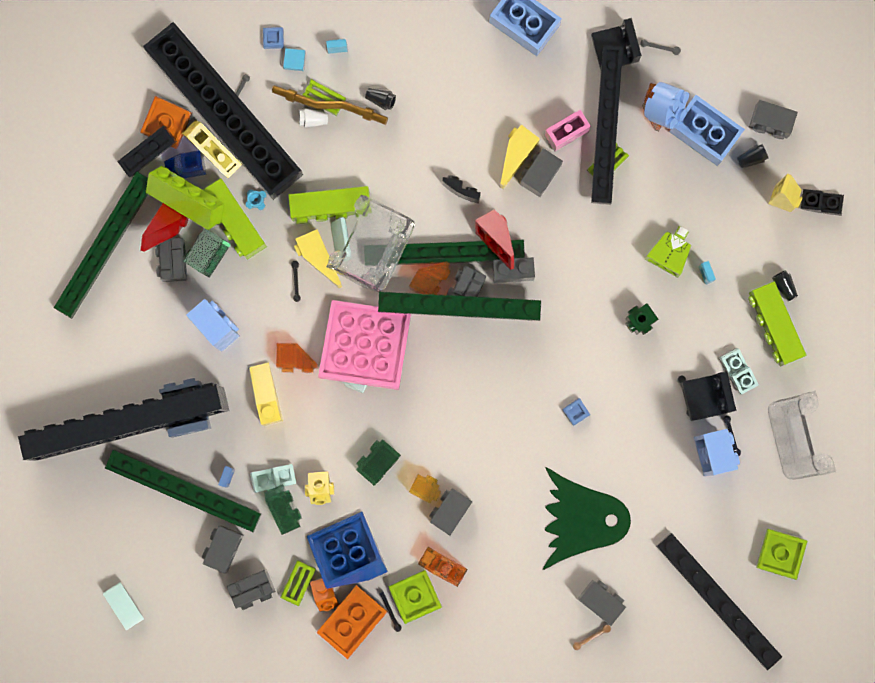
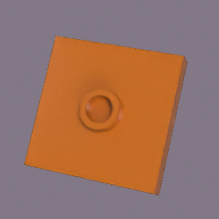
[140,96,193,149]

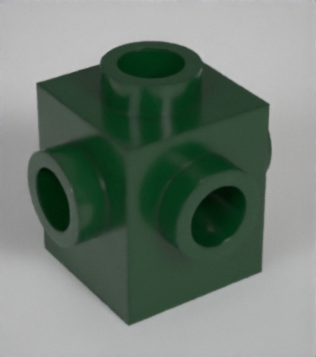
[625,303,659,335]

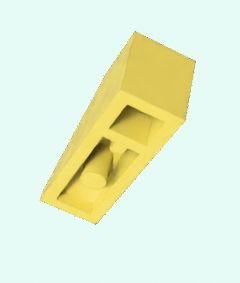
[182,120,242,178]
[500,125,540,189]
[768,173,802,212]
[294,229,343,288]
[249,363,283,426]

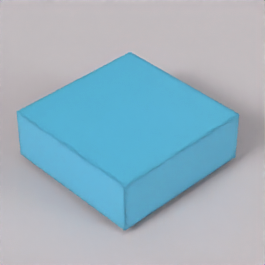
[326,39,348,54]
[283,48,306,71]
[699,261,716,285]

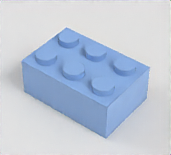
[489,0,562,56]
[669,95,745,166]
[186,299,240,352]
[694,429,740,476]

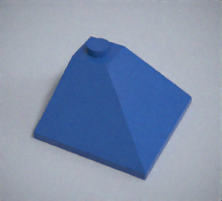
[307,512,388,589]

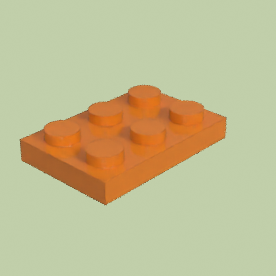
[316,585,388,660]

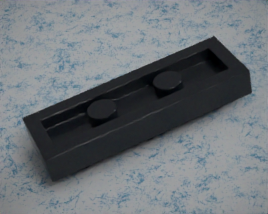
[117,126,177,178]

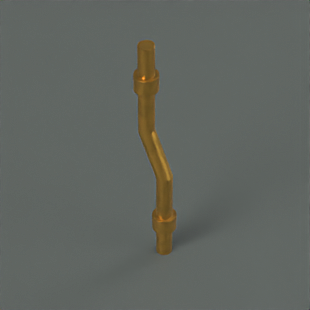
[272,85,388,125]

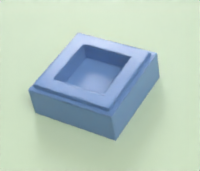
[263,27,284,49]
[562,398,590,426]
[218,466,235,488]

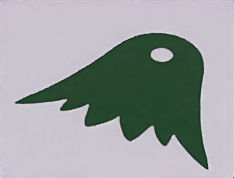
[543,467,631,570]

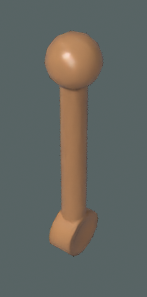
[573,625,611,650]

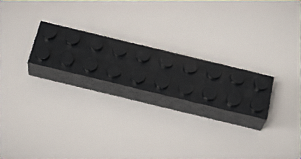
[143,22,303,200]
[18,383,230,461]

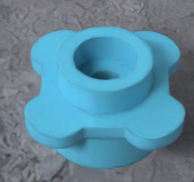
[246,189,267,210]

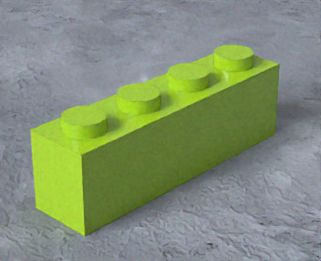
[146,166,224,230]
[203,178,267,260]
[289,186,372,224]
[748,281,807,367]

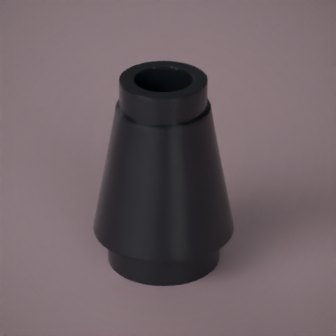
[365,88,396,110]
[737,144,769,168]
[772,270,798,301]

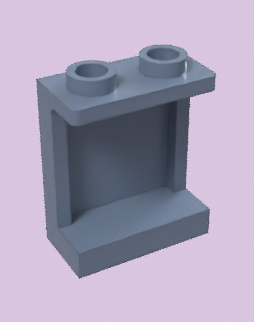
[159,378,211,438]

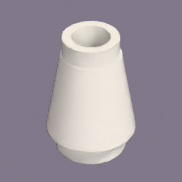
[299,108,328,128]

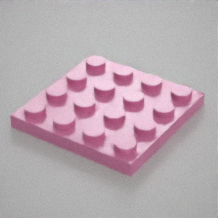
[318,300,411,390]

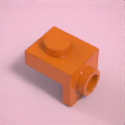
[310,578,339,612]

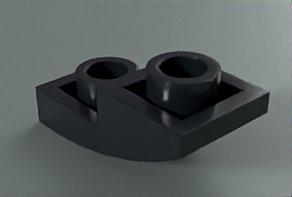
[442,175,481,204]
[801,189,844,216]

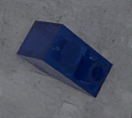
[164,150,207,179]

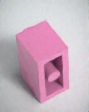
[545,110,591,151]

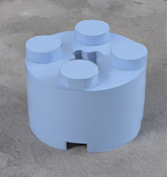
[644,82,689,129]

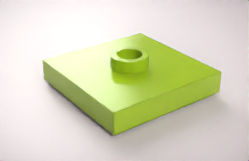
[756,529,808,580]
[388,569,442,624]

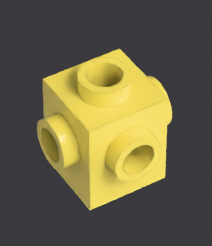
[305,471,335,505]

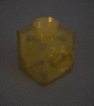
[409,474,441,504]

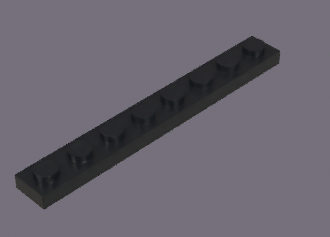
[591,45,623,205]
[656,533,783,671]

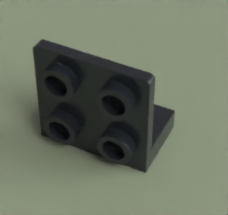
[591,18,642,70]
[681,371,737,421]

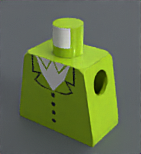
[645,226,691,278]

